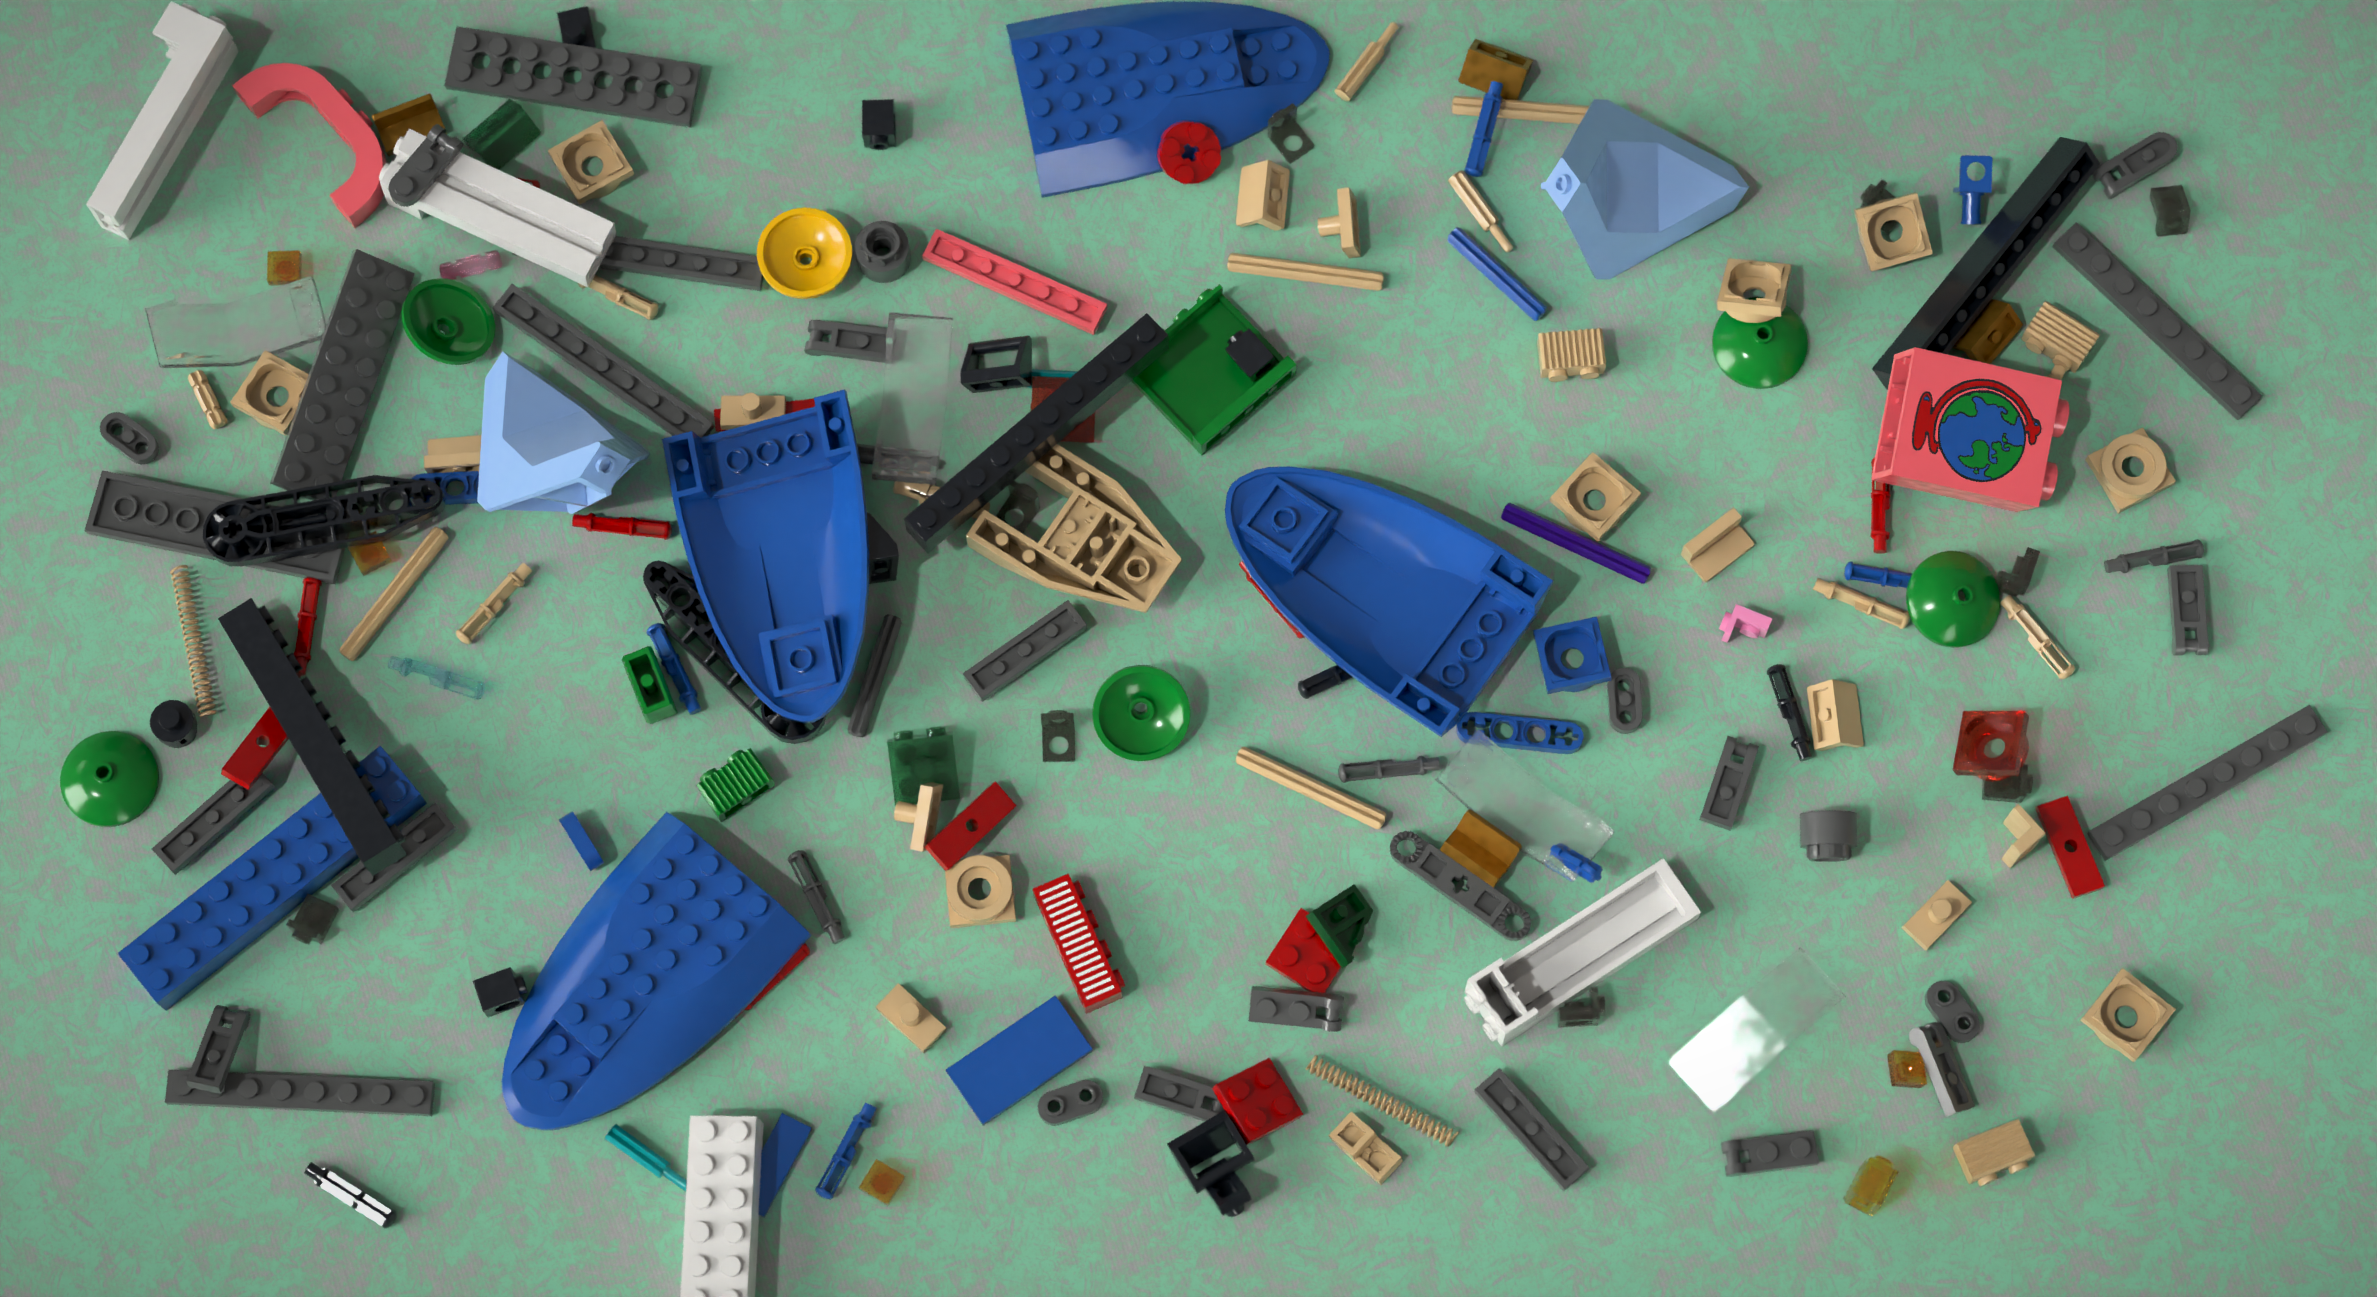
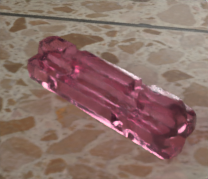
[439,250,502,280]

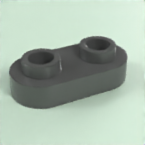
[100,412,159,464]
[1607,668,1642,734]
[1925,981,1980,1043]
[1038,1080,1103,1126]

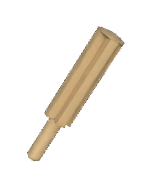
[1334,22,1398,102]
[1448,170,1513,253]

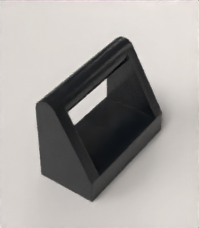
[960,335,1032,393]
[867,512,899,584]
[1167,1110,1255,1194]

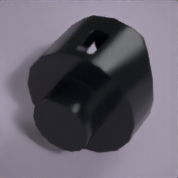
[150,700,197,748]

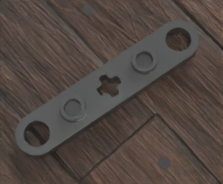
[1390,831,1531,941]

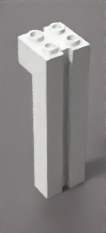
[86,1,239,240]
[379,129,617,287]
[1464,858,1701,1047]

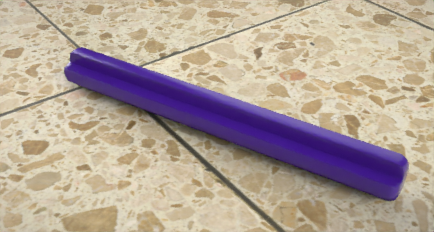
[1501,503,1651,584]

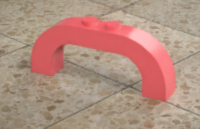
[232,63,387,228]

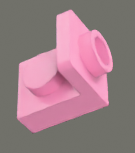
[1719,604,1772,643]

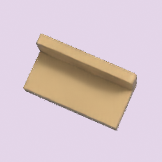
[1236,160,1290,231]
[424,435,481,473]
[1681,507,1754,583]
[1807,679,1864,751]
[2001,804,2045,868]

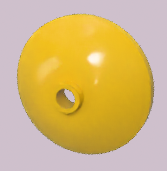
[757,207,852,299]

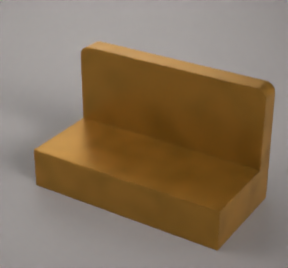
[1458,39,1534,100]
[372,94,447,157]
[1952,299,2023,364]
[1440,809,1522,888]

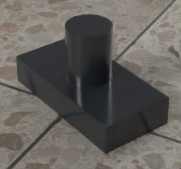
[557,6,596,72]
[1196,1158,1252,1217]

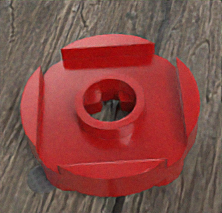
[1157,120,1221,184]

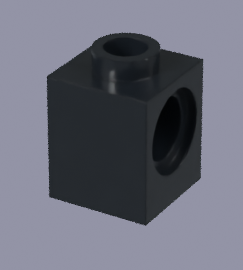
[862,99,896,150]
[1225,328,1277,382]
[473,967,528,1017]

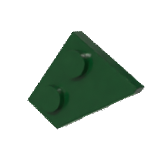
[1306,884,1373,969]

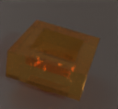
[267,250,302,285]
[348,531,392,576]
[1887,1050,1927,1088]
[859,1159,905,1206]

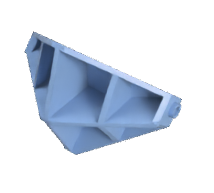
[1541,99,1749,279]
[477,352,650,515]

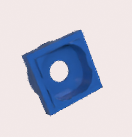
[1533,616,1611,694]

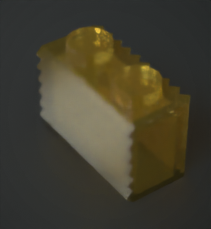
[1843,1155,1899,1217]

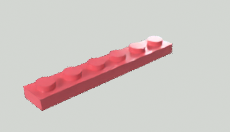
[922,229,1108,335]

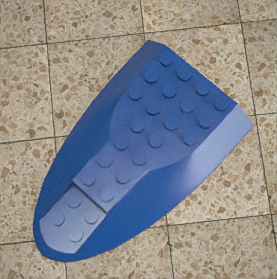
[1006,1,1329,198]
[662,389,869,723]
[1225,466,1553,737]
[502,812,811,1131]

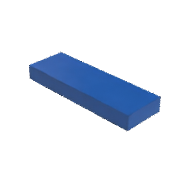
[758,1113,812,1218]

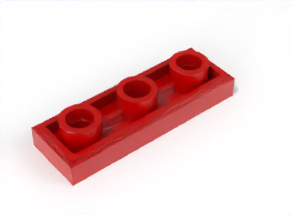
[221,707,289,790]
[924,781,1017,871]
[2035,795,2105,899]

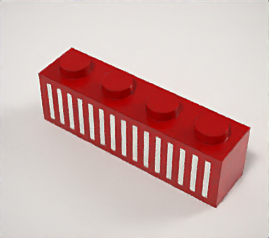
[1032,873,1126,1014]

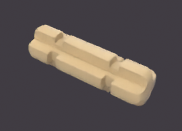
[188,370,227,429]

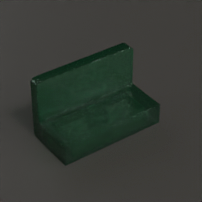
[462,99,541,170]

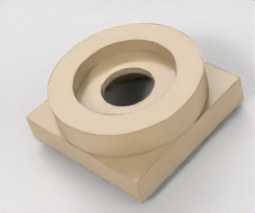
[547,120,635,205]
[1854,192,1933,272]
[1717,258,1791,323]
[230,350,309,436]
[2085,427,2176,513]
[1550,452,1641,542]
[945,855,1016,928]
[2080,968,2176,1062]

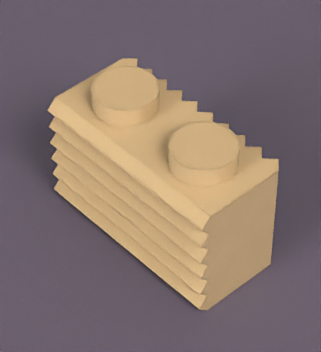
[2021,301,2100,373]
[1537,328,1606,382]
[1953,1119,2035,1186]

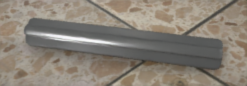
[847,614,902,737]

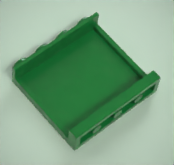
[1131,284,1297,455]

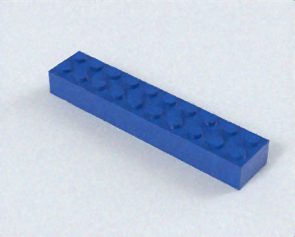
[117,745,427,1011]

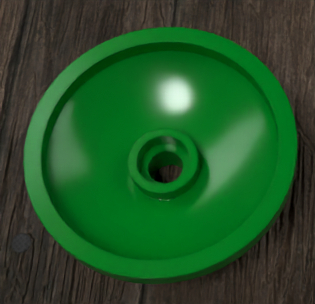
[402,278,495,365]
[1712,297,1808,389]
[1906,551,2000,648]
[1092,665,1190,761]
[60,731,159,827]

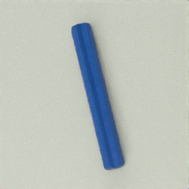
[1447,227,1547,321]

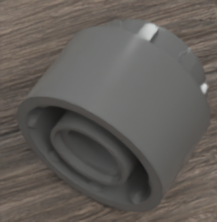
[855,221,911,283]
[1800,810,1857,862]

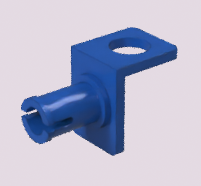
[1953,155,1993,225]

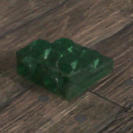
[887,726,960,807]

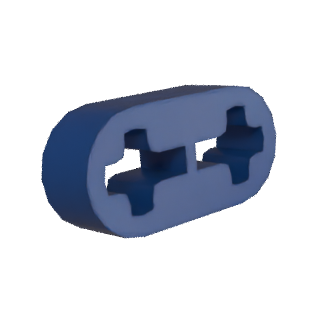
[559,811,604,871]

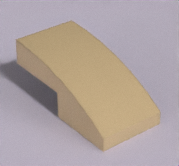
[1328,1112,1403,1186]

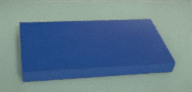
[946,995,1093,1126]

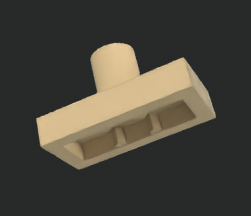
[1318,187,1361,259]
[720,393,786,430]
[894,782,943,852]
[1902,880,1972,951]
[876,983,947,1053]

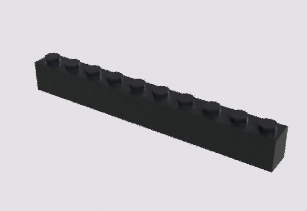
[1872,137,2100,390]
[904,313,1169,553]
[218,598,407,876]

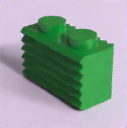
[622,646,678,724]
[696,748,775,822]

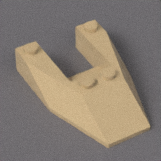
[966,444,1182,613]

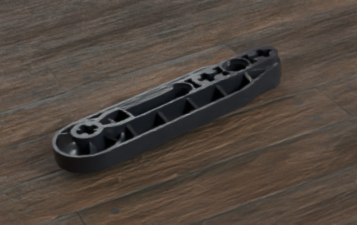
[203,475,445,566]
[643,560,826,744]

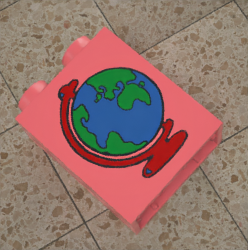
[1871,347,2069,512]

